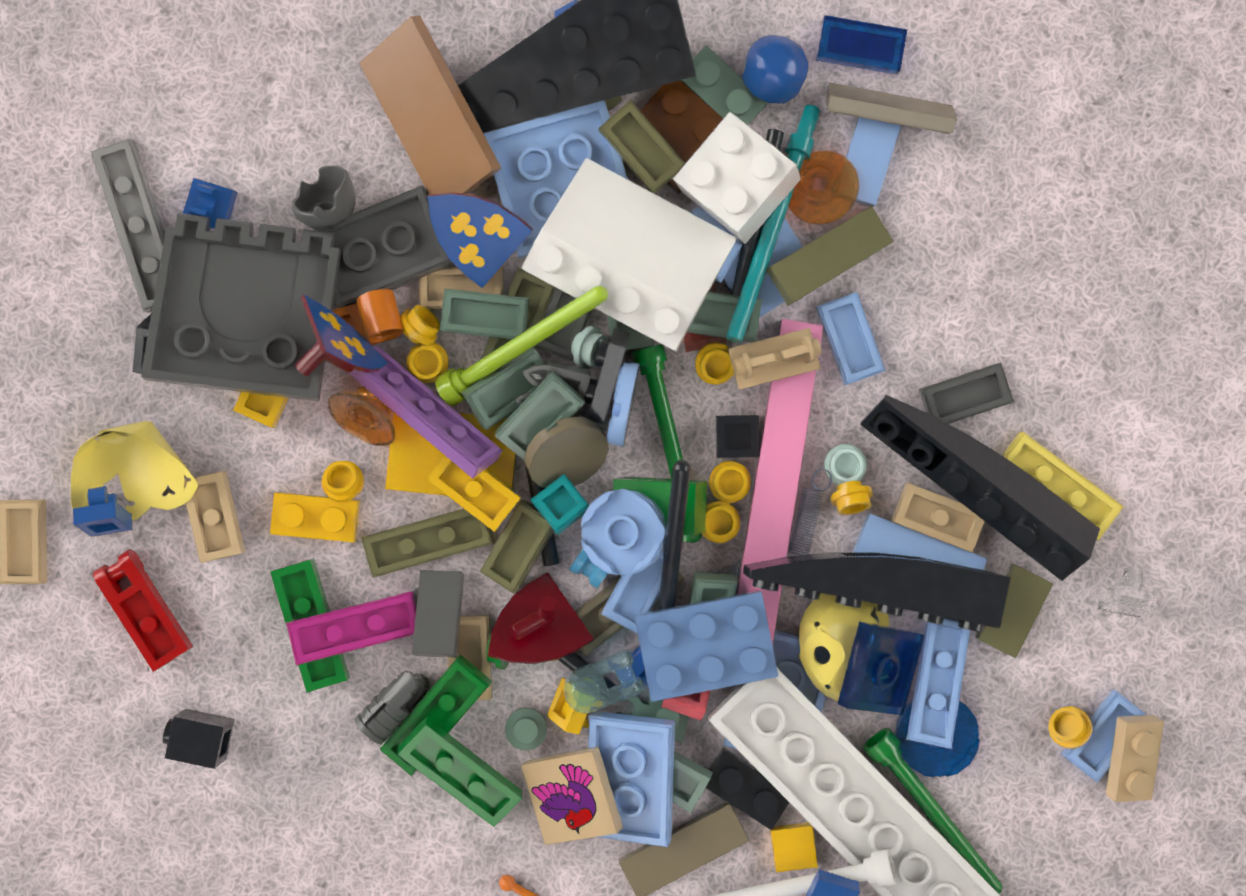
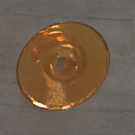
[788,150,859,224]
[328,387,395,446]

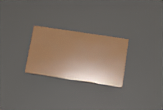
[359,16,502,195]

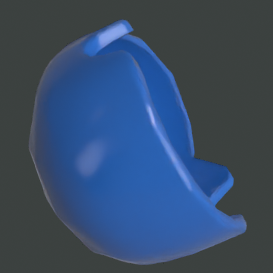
[742,34,808,104]

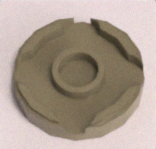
[524,417,609,488]

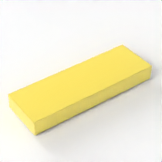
[1002,432,1124,540]

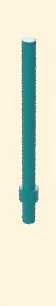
[726,105,821,343]

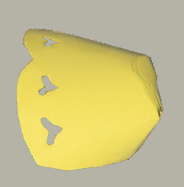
[71,421,198,521]
[799,593,896,711]

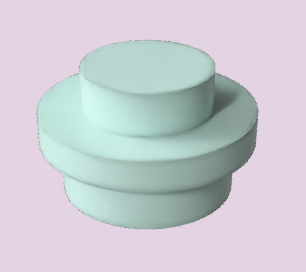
[571,326,609,368]
[824,444,867,485]

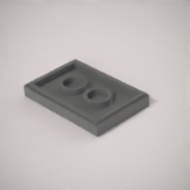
[314,185,455,309]

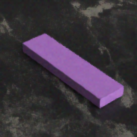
[348,346,503,479]

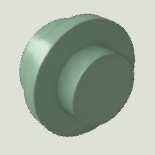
[505,707,547,750]

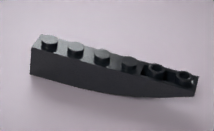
[860,395,1100,581]
[742,552,1011,632]

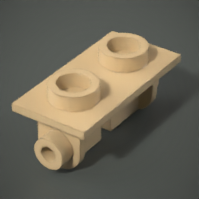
[728,328,821,390]

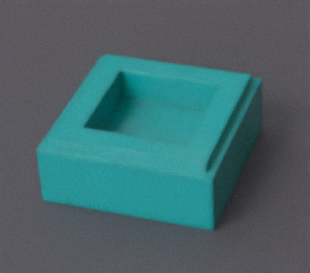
[531,474,589,535]

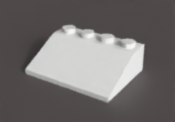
[521,158,737,352]

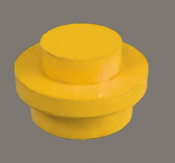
[400,305,440,345]
[406,342,449,383]
[695,342,734,385]
[321,461,364,502]
[709,461,751,503]
[830,481,873,515]
[702,501,740,543]
[1048,706,1092,749]

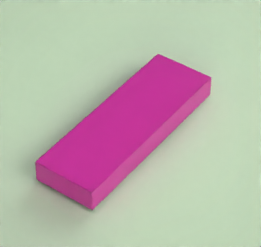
[286,591,416,665]

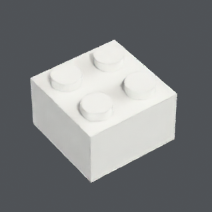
[673,112,801,244]

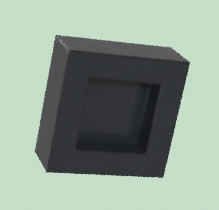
[715,415,759,458]

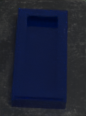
[815,15,908,75]

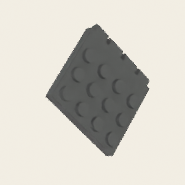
[141,213,341,401]

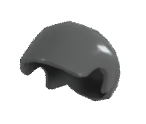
[292,165,356,230]

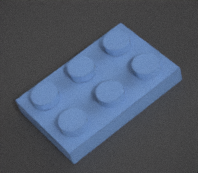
[634,590,778,702]

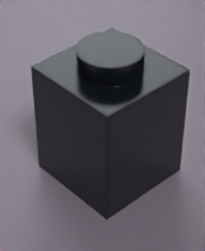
[163,709,235,769]

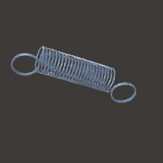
[788,469,832,555]

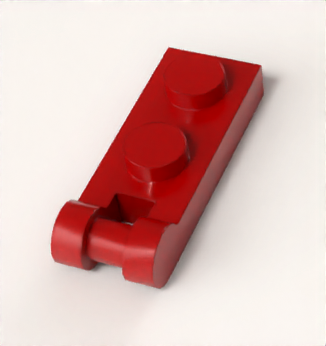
[93,549,194,672]

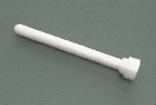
[710,849,897,896]

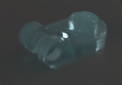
[564,649,646,713]

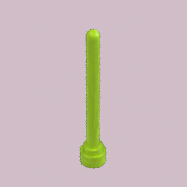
[435,285,608,406]

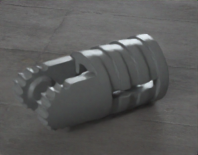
[354,671,430,745]

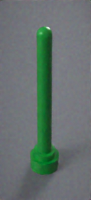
[631,344,702,543]
[863,728,1003,894]

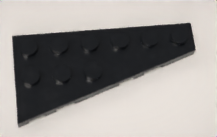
[458,0,696,132]

